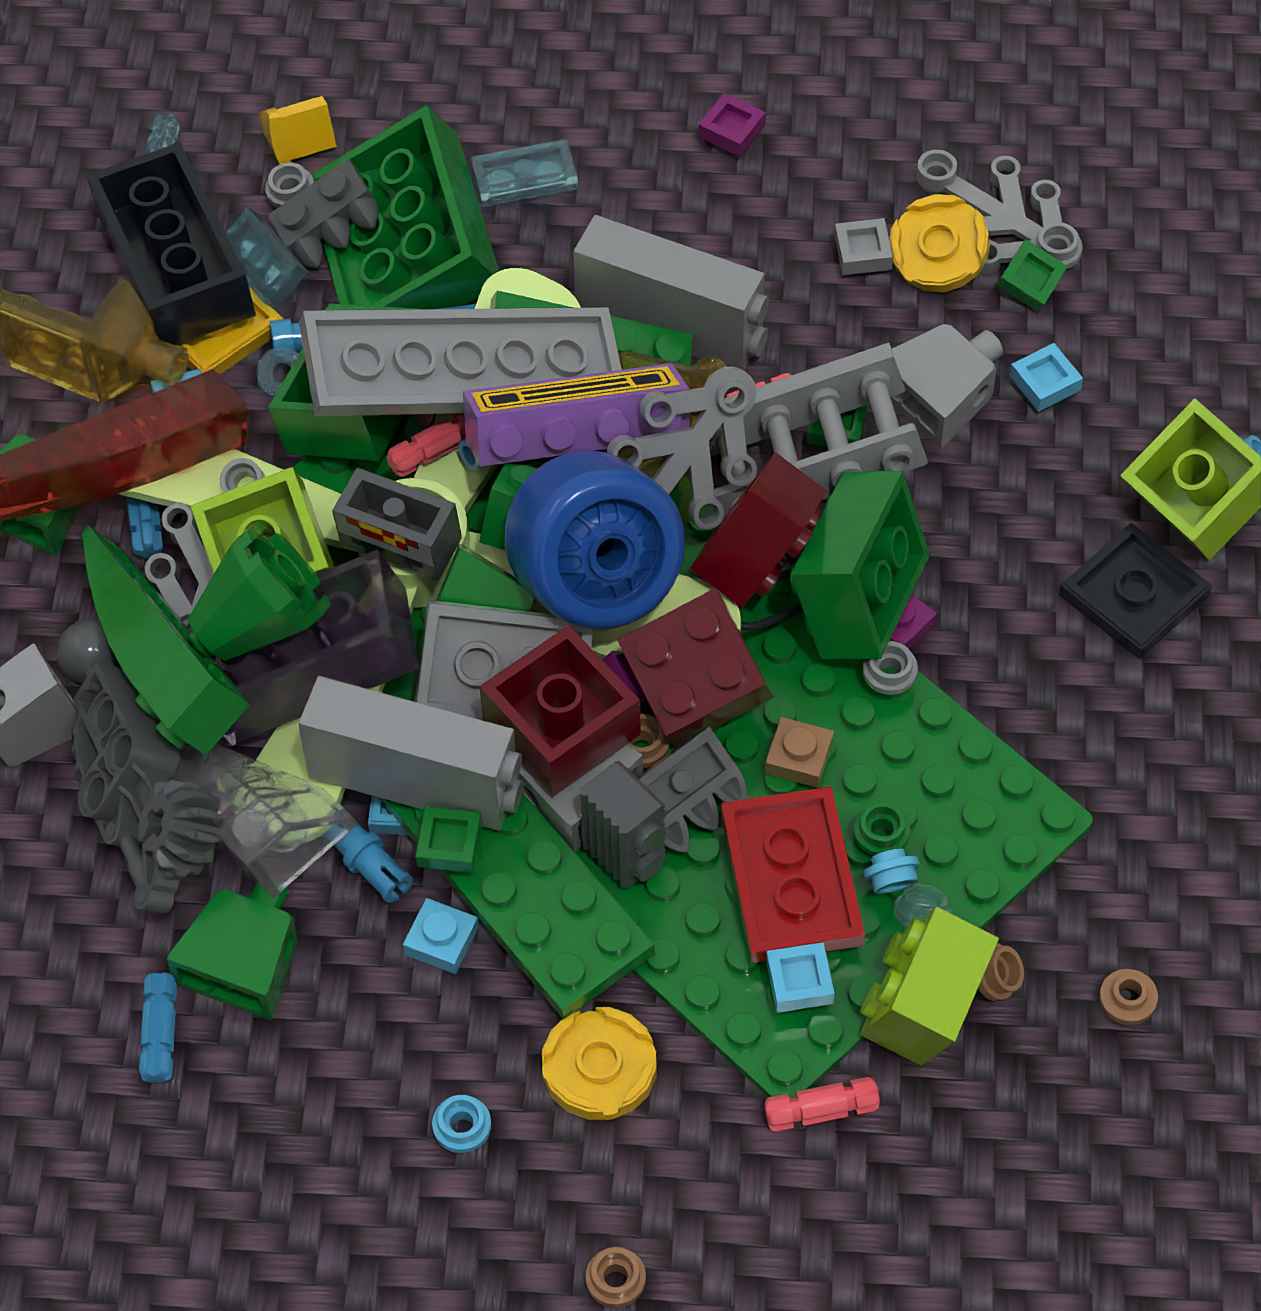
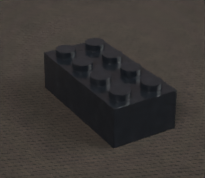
[86,142,256,351]

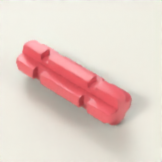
[386,413,466,477]
[764,1077,880,1132]

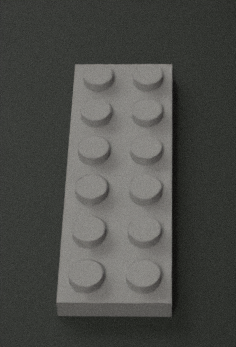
[299,307,622,416]

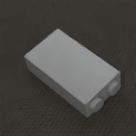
[573,215,770,370]
[298,676,524,831]

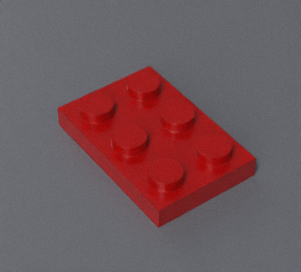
[721,786,865,963]

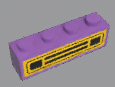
[463,363,690,467]

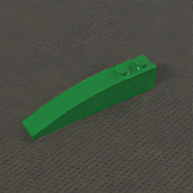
[82,525,250,755]

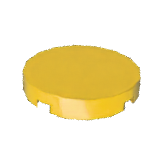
[889,194,990,293]
[542,1007,657,1120]

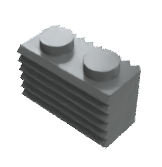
[580,761,666,888]

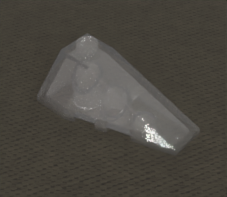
[172,743,358,899]

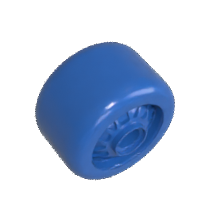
[504,451,685,630]

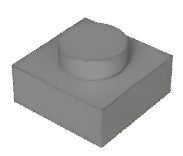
[834,218,893,275]

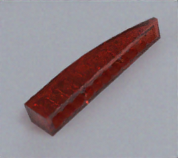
[0,369,248,521]

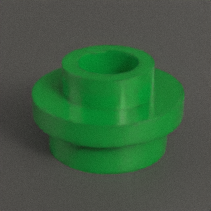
[854,802,911,856]

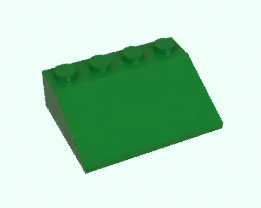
[311,105,499,309]

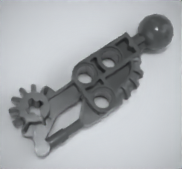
[56,619,224,914]

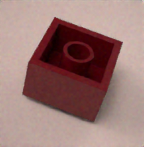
[689,452,827,608]
[617,588,774,748]
[479,625,641,797]

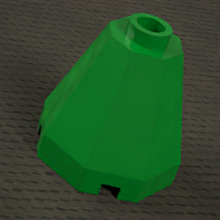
[188,521,331,661]

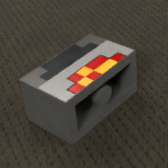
[332,467,462,581]

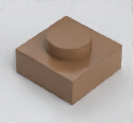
[765,717,834,788]

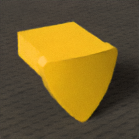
[258,96,337,164]

